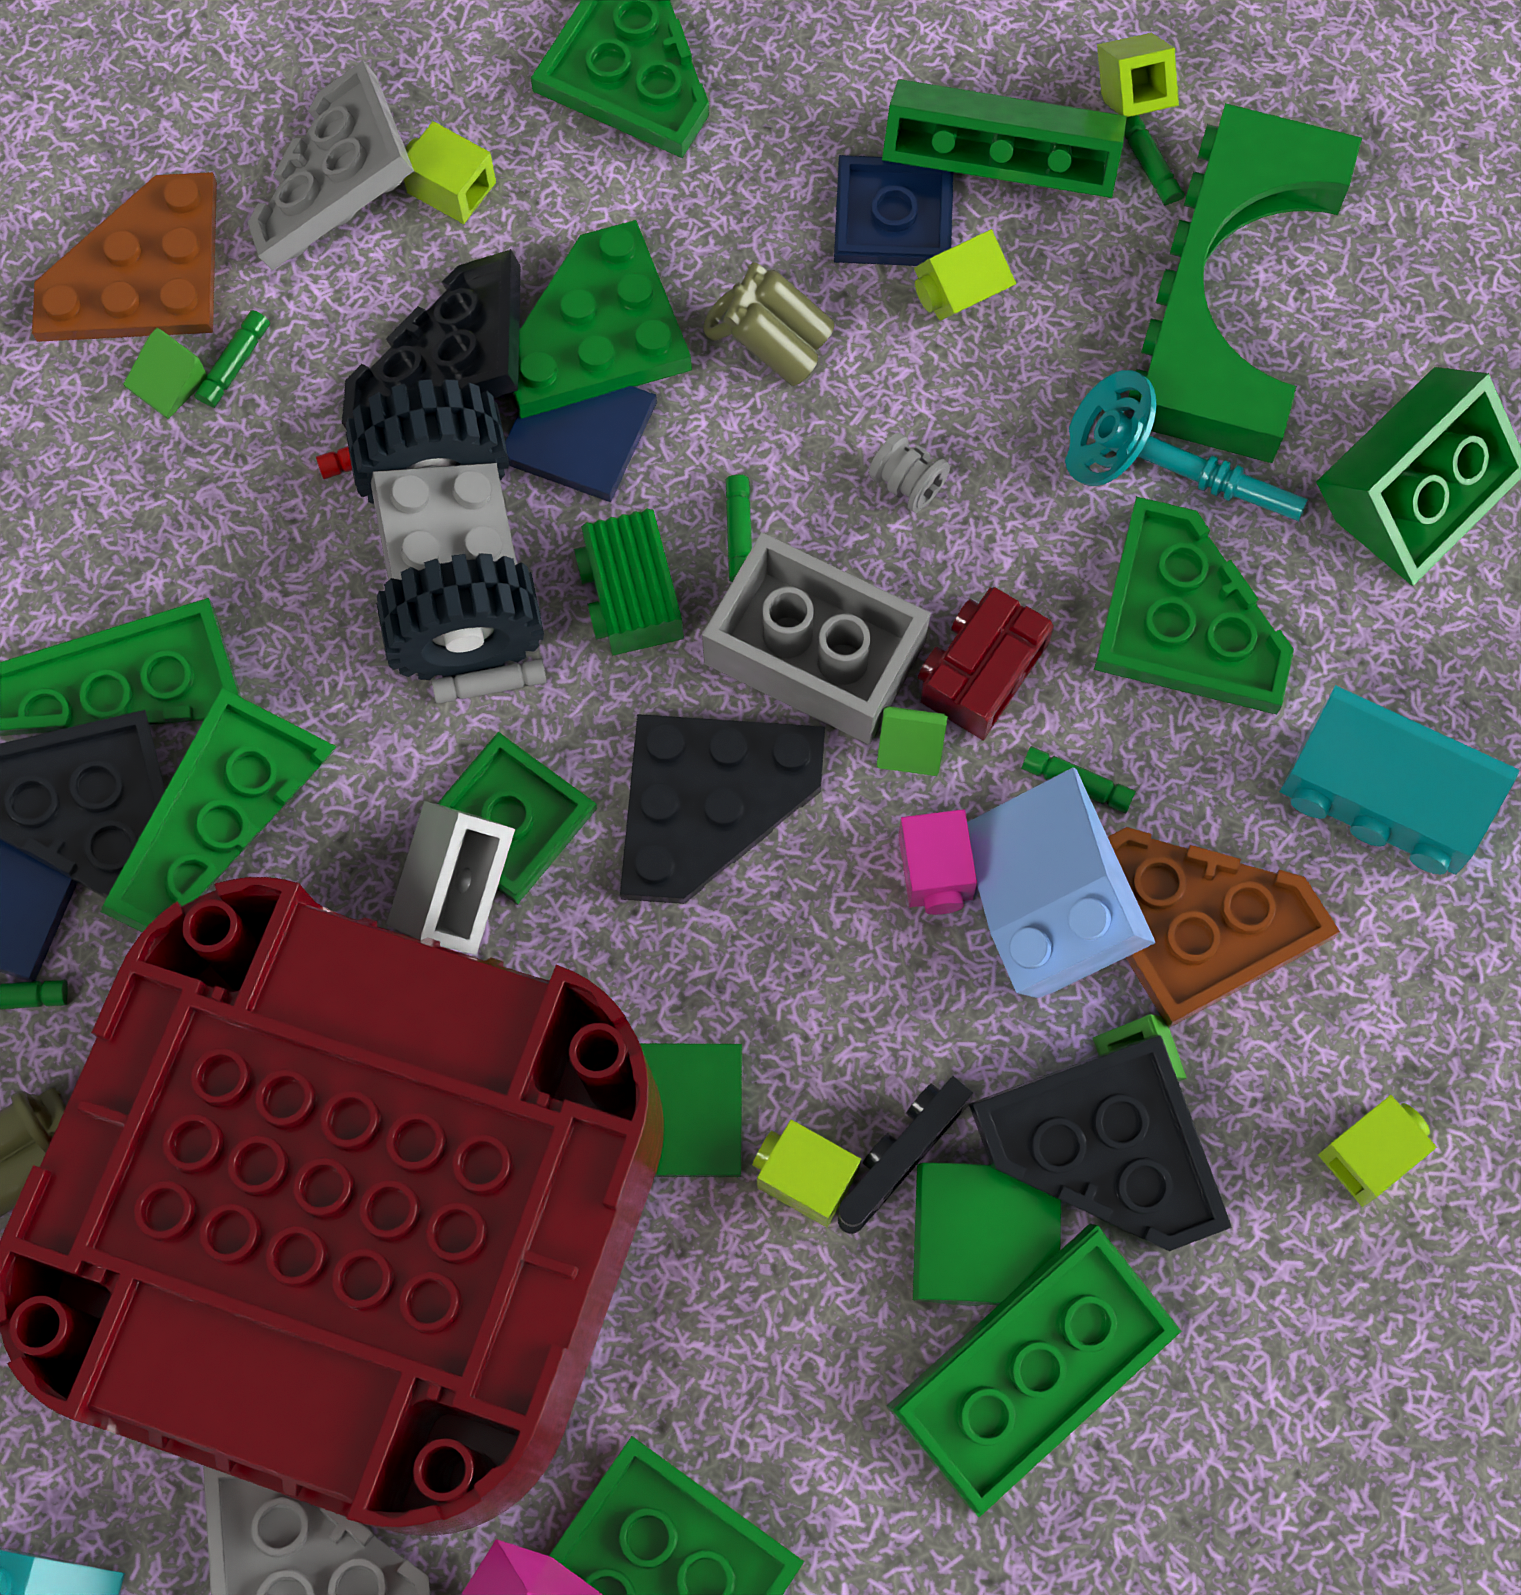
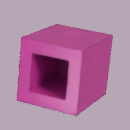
[898,809,977,915]

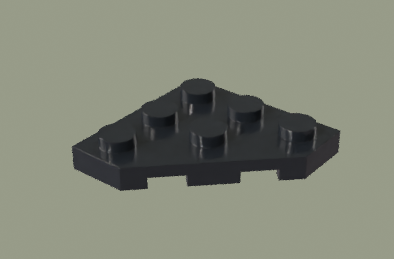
[342,249,521,428]
[0,710,166,899]
[620,714,825,904]
[969,1035,1232,1251]

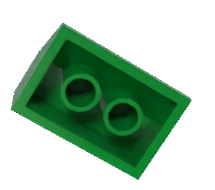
[1316,367,1521,586]

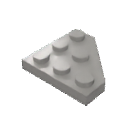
[248,60,414,271]
[203,1466,431,1595]

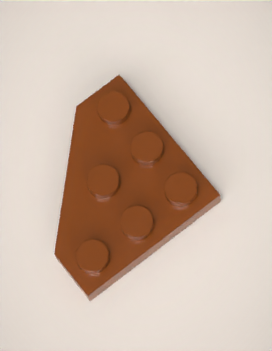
[32,172,217,342]
[1108,827,1340,1029]

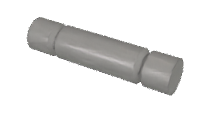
[432,659,547,704]

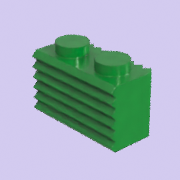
[574,508,684,656]

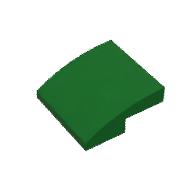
[912,1163,1061,1306]

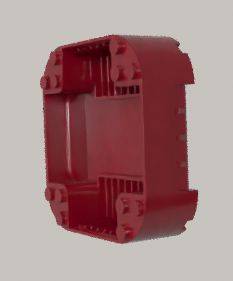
[0,877,664,1536]

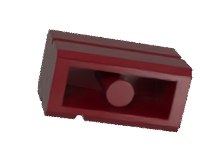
[918,587,1054,741]

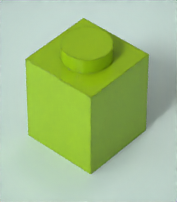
[1097,32,1179,117]
[404,121,496,224]
[914,229,1017,321]
[1318,1095,1437,1207]
[752,1119,862,1228]

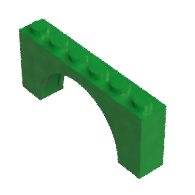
[1128,103,1362,463]

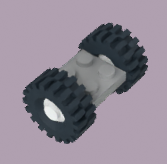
[346,379,544,681]

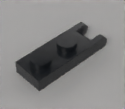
[838,1076,973,1234]

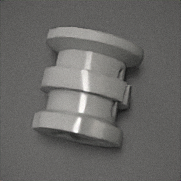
[868,432,950,513]

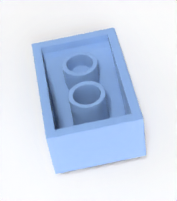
[967,768,1156,998]

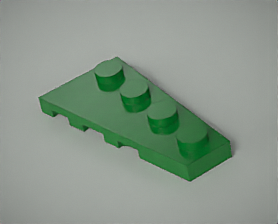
[0,598,242,736]
[100,688,337,932]

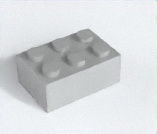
[702,532,930,745]

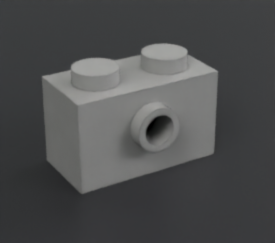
[386,800,515,955]

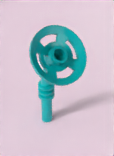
[1065,370,1308,522]

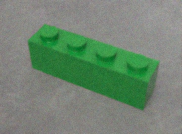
[882,79,1127,198]

